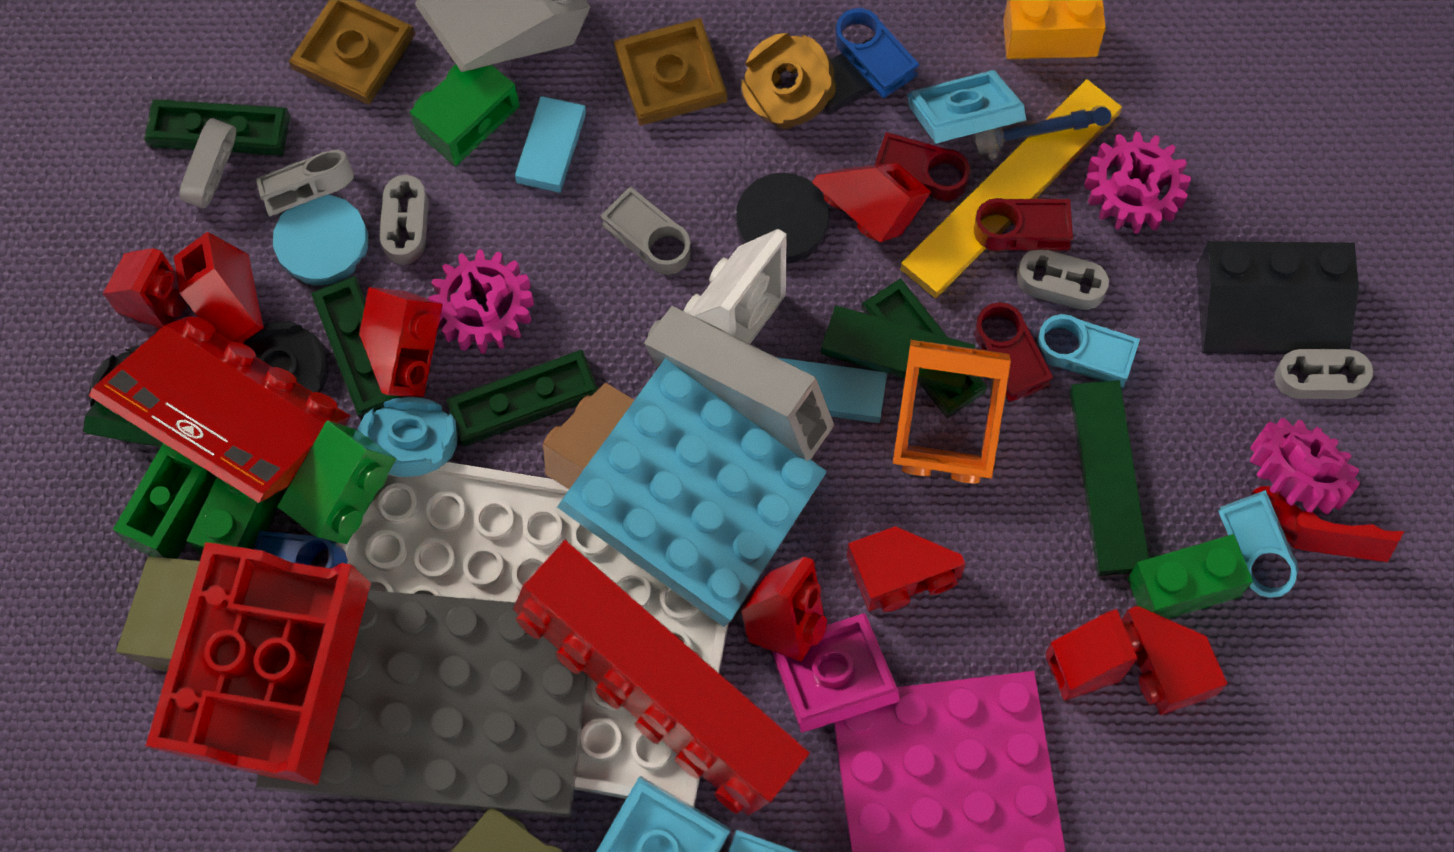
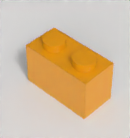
[1003,0,1105,59]

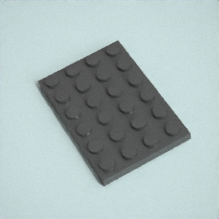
[256,590,588,818]

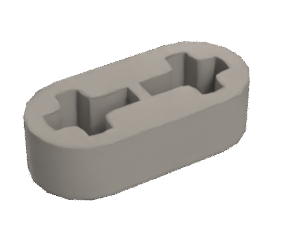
[179,118,236,209]
[380,175,429,265]
[1017,250,1109,310]
[1274,349,1373,399]

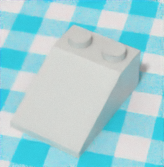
[683,229,787,344]

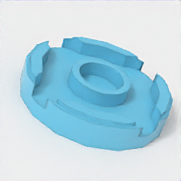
[273,194,368,286]
[358,397,457,477]

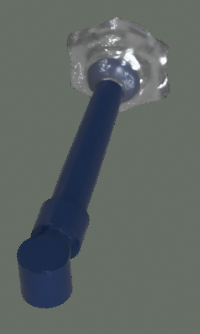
[974,105,1112,160]

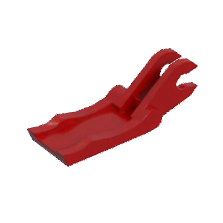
[1251,486,1404,563]

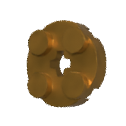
[742,33,836,129]

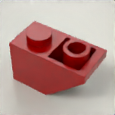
[812,162,931,242]
[173,231,264,343]
[102,248,187,329]
[359,287,443,397]
[846,526,966,612]
[741,557,827,662]
[1122,606,1228,716]
[1045,609,1139,701]

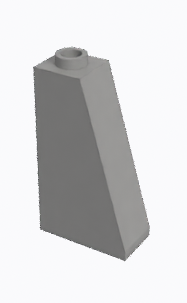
[644,306,835,461]

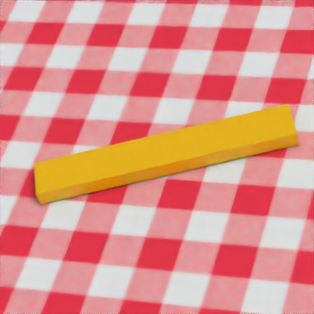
[900,79,1122,299]

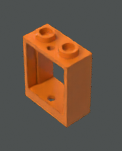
[892,340,1011,484]

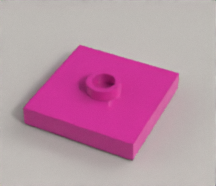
[771,613,900,733]

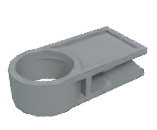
[255,150,354,217]
[600,186,691,275]

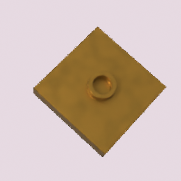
[289,0,415,105]
[614,18,727,126]

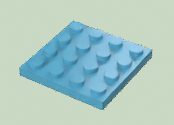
[557,358,827,627]

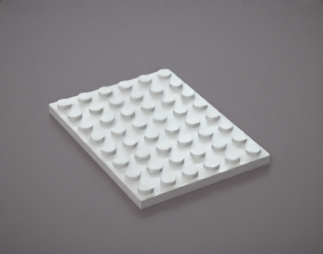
[336,462,728,807]

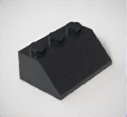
[1197,241,1359,354]

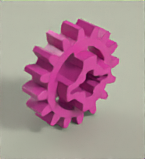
[1084,132,1191,233]
[428,249,534,354]
[1250,418,1360,514]

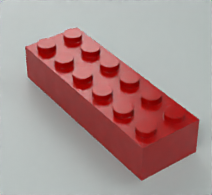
[512,539,810,816]

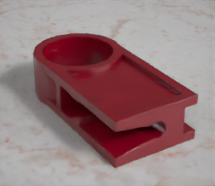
[875,132,970,201]
[973,198,1073,251]
[974,302,1053,403]

